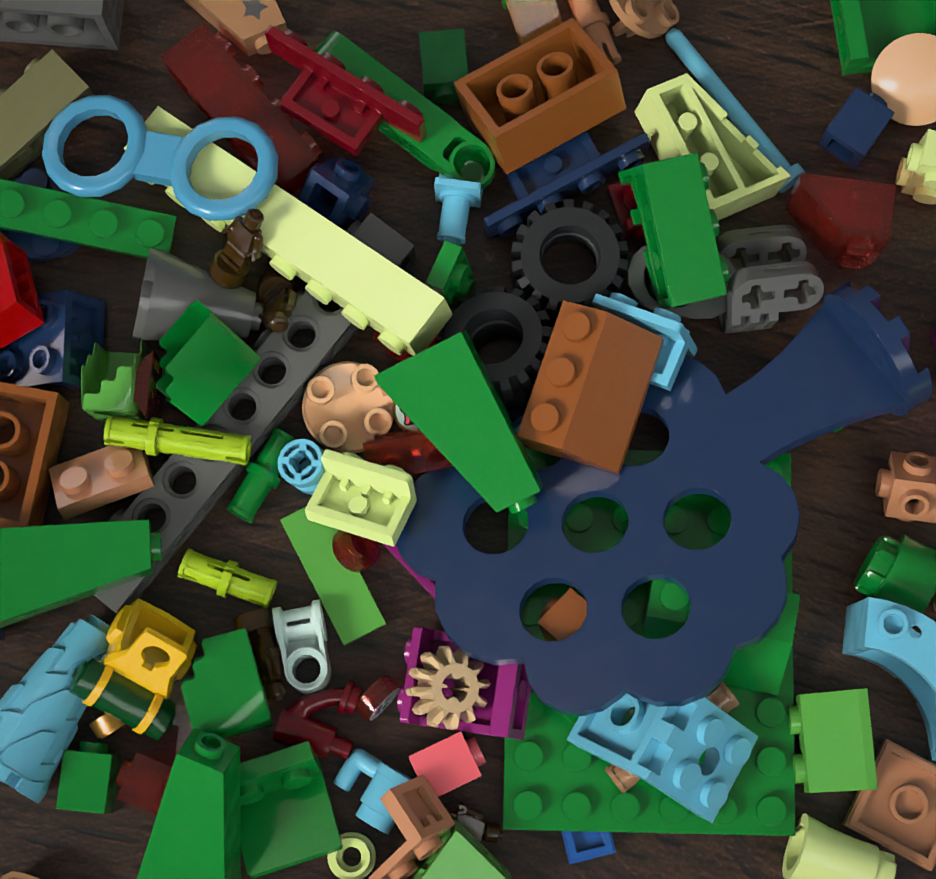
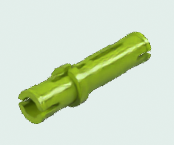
[104,415,252,466]

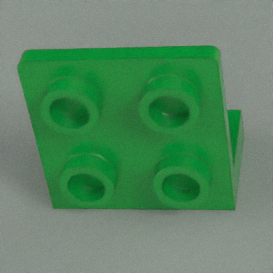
[240,741,343,878]

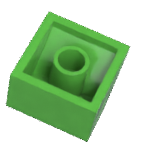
[787,688,878,793]

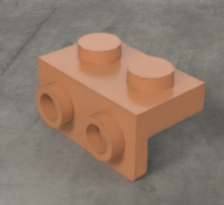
[48,445,155,520]

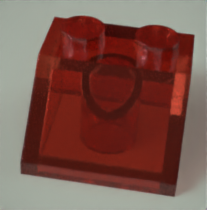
[785,173,896,269]

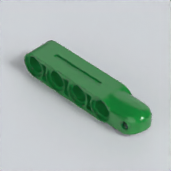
[314,30,495,190]

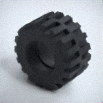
[510,199,629,325]
[435,286,553,415]

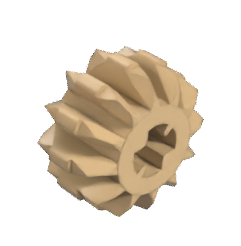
[405,646,491,730]

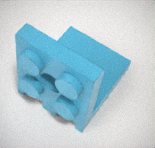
[566,693,758,823]

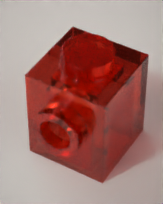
[116,752,173,816]

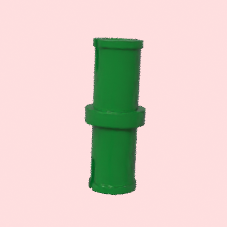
[226,428,295,523]

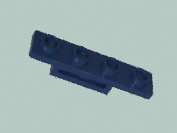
[484,131,651,238]

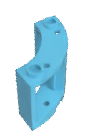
[842,597,936,762]

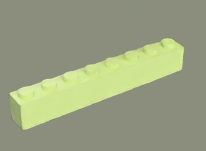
[124,106,453,356]

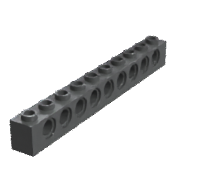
[94,212,416,614]

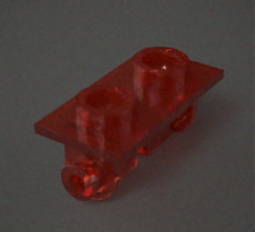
[363,428,453,475]

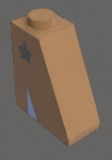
[184,0,287,56]

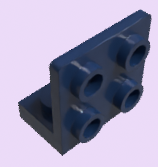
[0,289,106,391]

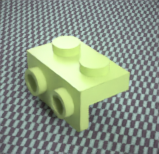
[305,449,417,547]

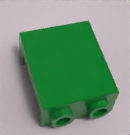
[830,0,936,76]

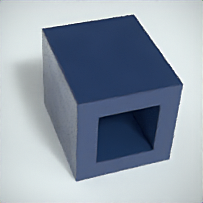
[818,87,895,170]

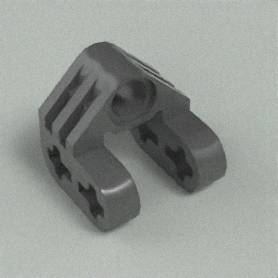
[716,224,824,334]

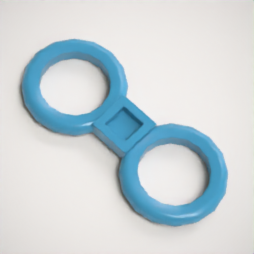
[42,95,279,221]

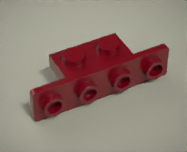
[265,25,426,156]

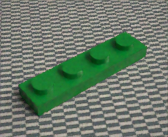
[0,179,177,259]

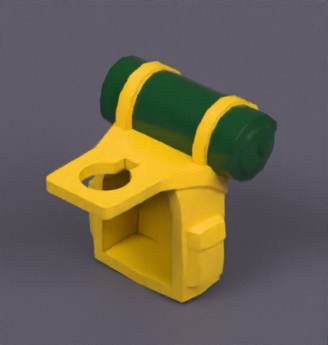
[69,598,197,740]

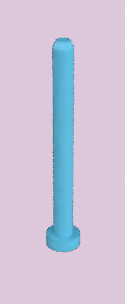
[665,28,806,193]

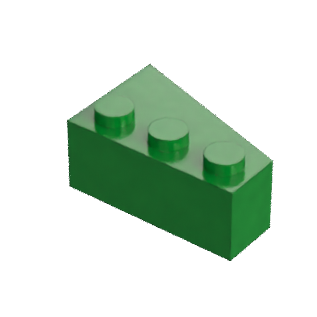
[618,153,729,308]

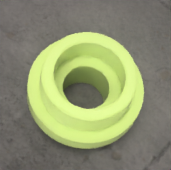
[327,832,376,879]

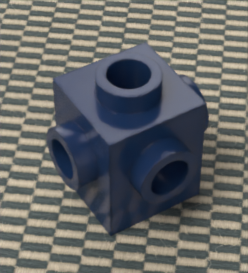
[298,155,375,227]

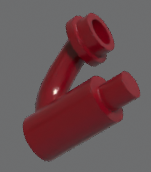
[273,680,363,760]

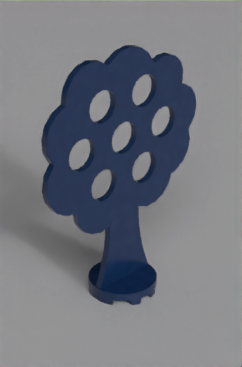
[396,280,933,716]

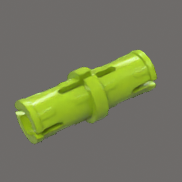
[178,548,277,608]

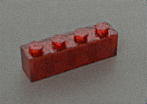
[160,23,322,195]

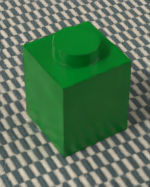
[56,741,121,814]

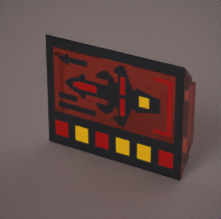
[133,350,164,421]

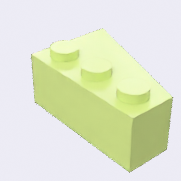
[634,73,790,221]

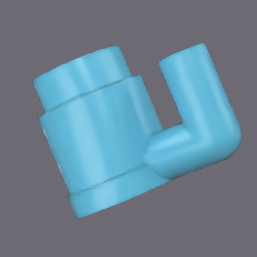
[333,748,412,835]

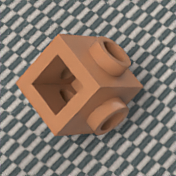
[875,451,936,523]

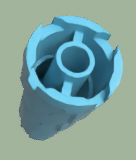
[0,614,111,804]

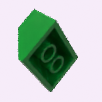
[640,580,800,695]

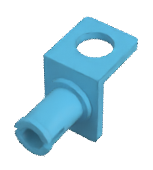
[434,173,483,245]

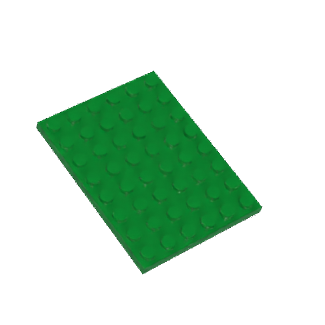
[503,448,795,836]

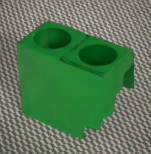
[156,301,262,427]
[181,628,274,740]

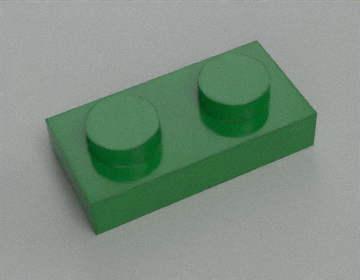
[426,241,476,309]

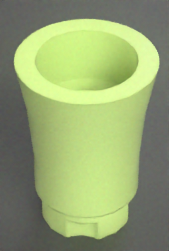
[782,813,897,879]

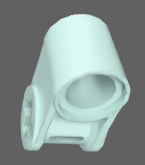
[272,599,331,694]

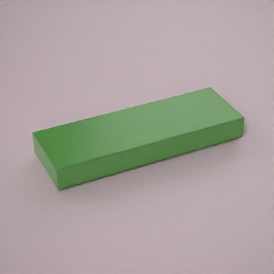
[280,507,387,646]

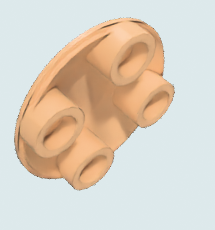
[871,33,936,126]
[302,361,394,454]

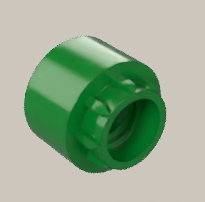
[854,534,936,614]

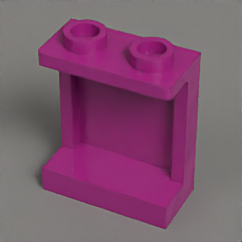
[397,626,531,741]

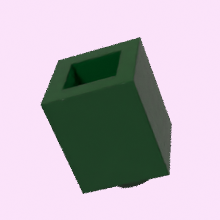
[418,28,468,104]

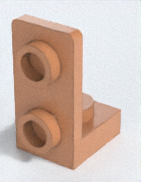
[369,775,455,879]

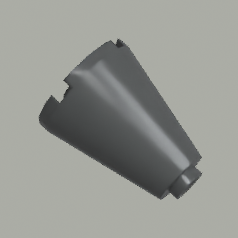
[132,248,264,341]

